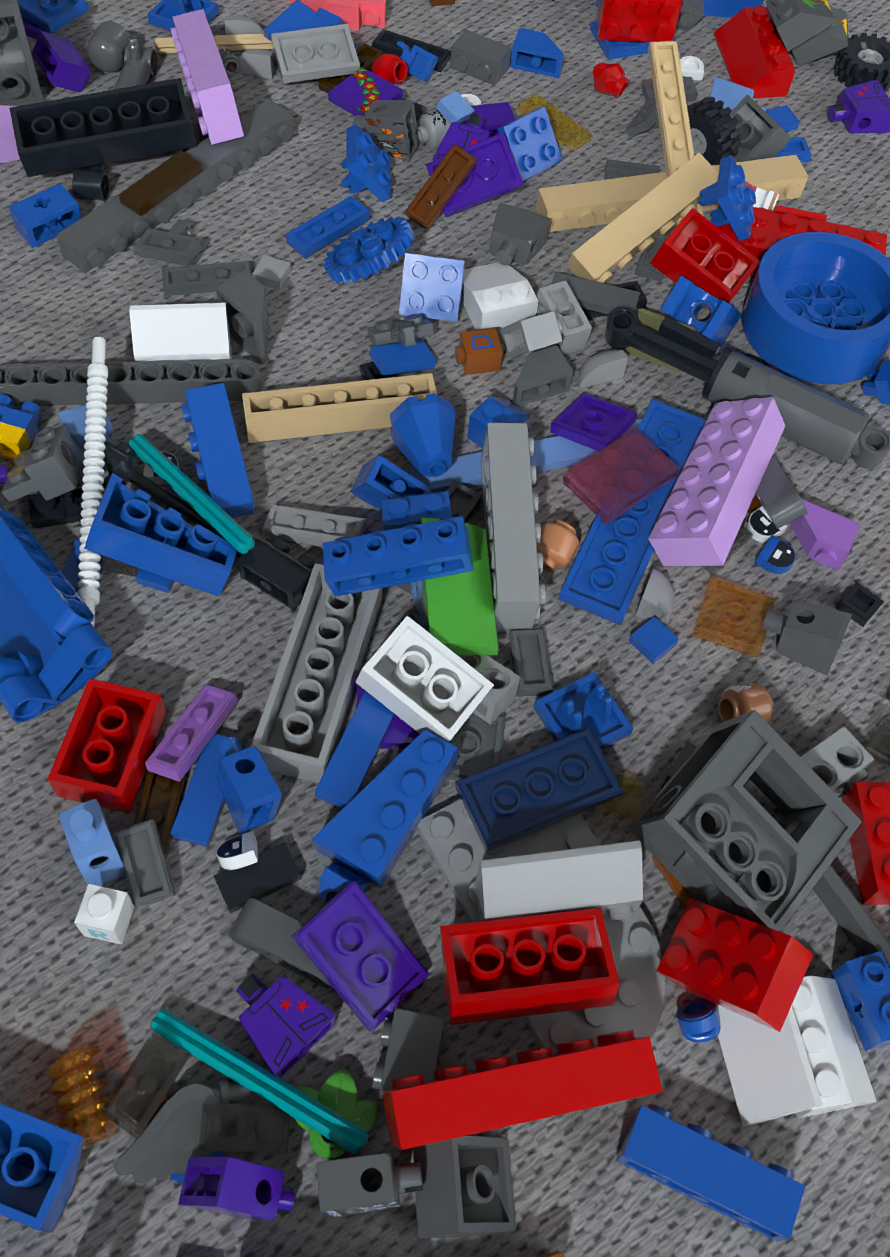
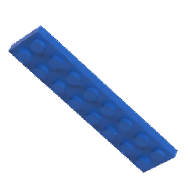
[558,399,707,625]

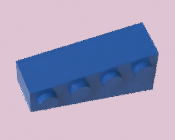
[312,730,458,888]

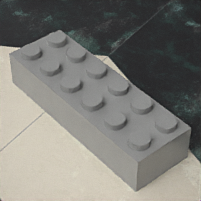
[481,423,546,632]
[251,563,382,783]

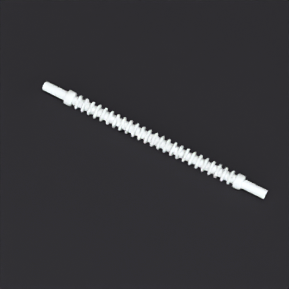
[77,337,108,627]

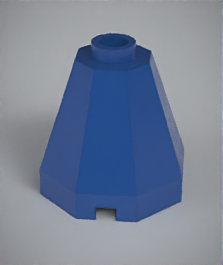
[390,393,456,477]

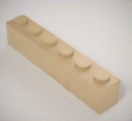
[567,152,719,284]
[242,373,437,443]

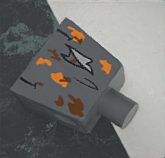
[354,100,420,162]

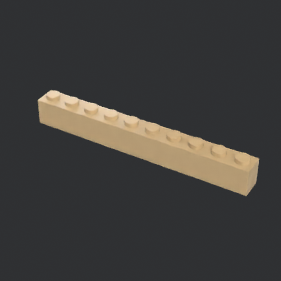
[535,155,809,232]

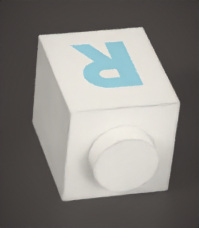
[74,884,135,944]

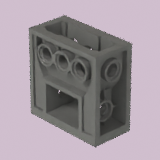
[0,0,44,106]
[628,710,862,932]

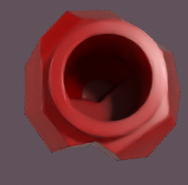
[371,54,408,85]
[593,62,630,99]

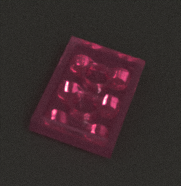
[563,428,680,525]

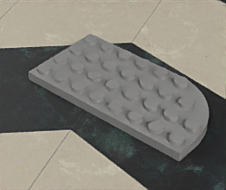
[417,799,665,1054]

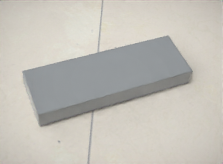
[261,504,367,547]

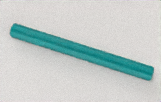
[129,434,255,554]
[150,1009,369,1155]

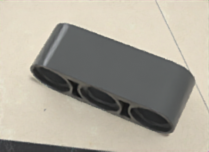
[755,455,808,529]
[227,898,331,988]

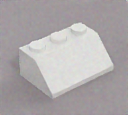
[129,303,232,362]
[356,616,494,742]
[792,976,877,1118]

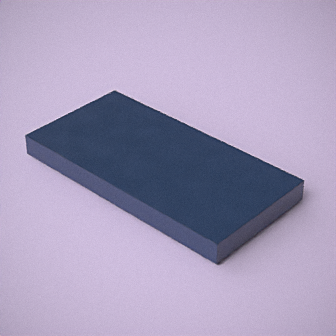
[455,728,623,852]

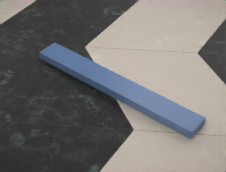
[408,418,643,493]

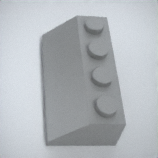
[474,840,643,921]

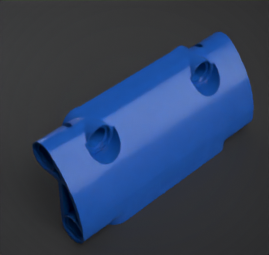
[0,504,112,723]

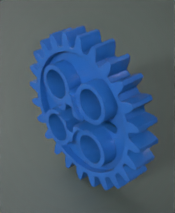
[323,216,414,284]

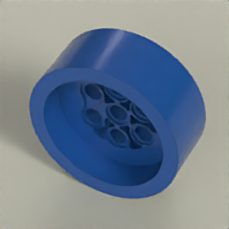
[742,232,890,384]

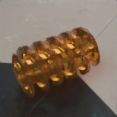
[48,1046,118,1148]

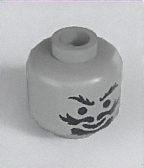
[417,109,451,150]

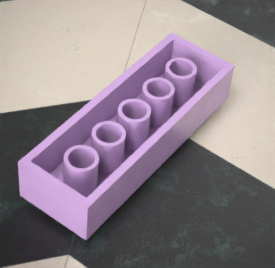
[170,9,244,145]
[648,397,786,566]

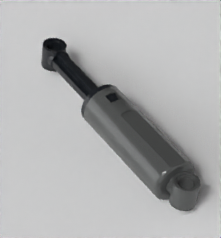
[605,307,890,469]

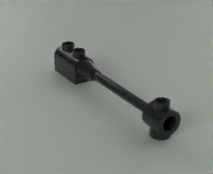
[102,441,315,611]

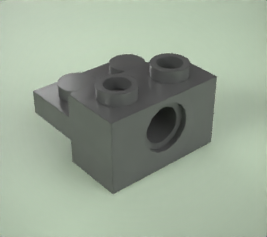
[1,424,85,502]

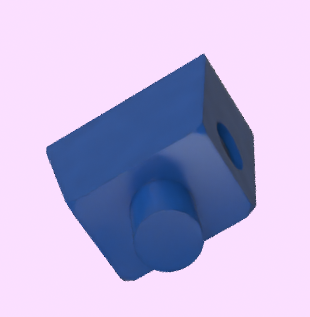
[216,736,282,835]

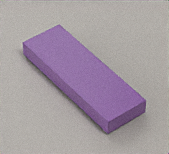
[145,684,238,782]

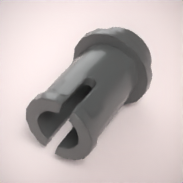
[218,48,241,76]

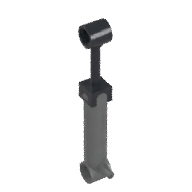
[72,36,158,201]

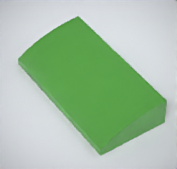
[419,518,499,655]

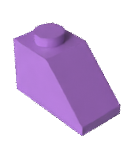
[789,499,861,570]

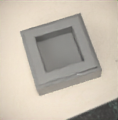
[252,255,291,290]

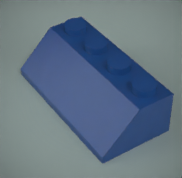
[0,1104,85,1233]

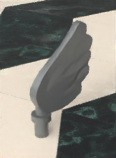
[114,1080,250,1184]

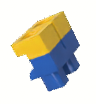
[0,394,42,460]

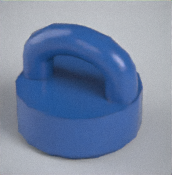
[676,999,721,1042]

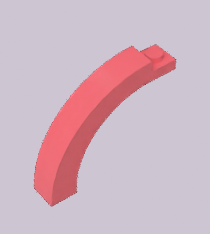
[289,0,386,31]

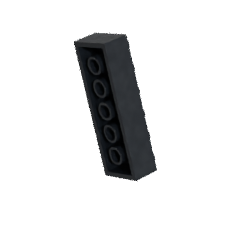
[9,78,197,177]

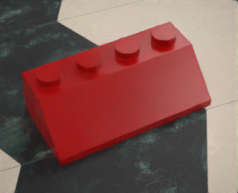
[714,6,795,98]
[440,908,620,1025]

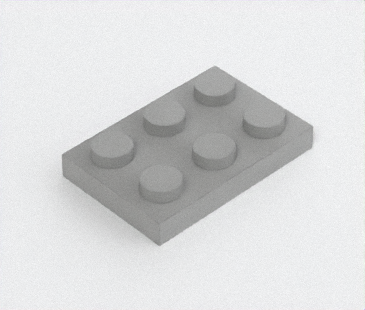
[271,24,360,83]

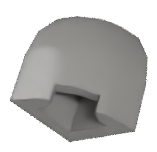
[224,16,264,35]
[235,49,278,79]
[577,349,629,388]
[635,569,675,627]

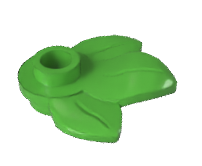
[296,1069,377,1160]

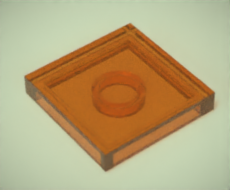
[692,577,776,658]

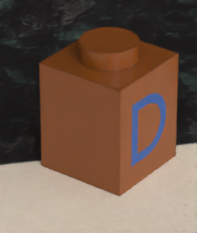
[455,328,503,375]

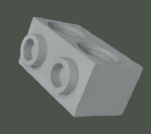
[536,280,592,356]
[500,311,562,358]
[457,655,520,725]
[801,726,875,798]

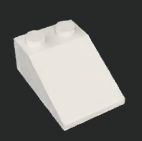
[461,262,538,334]

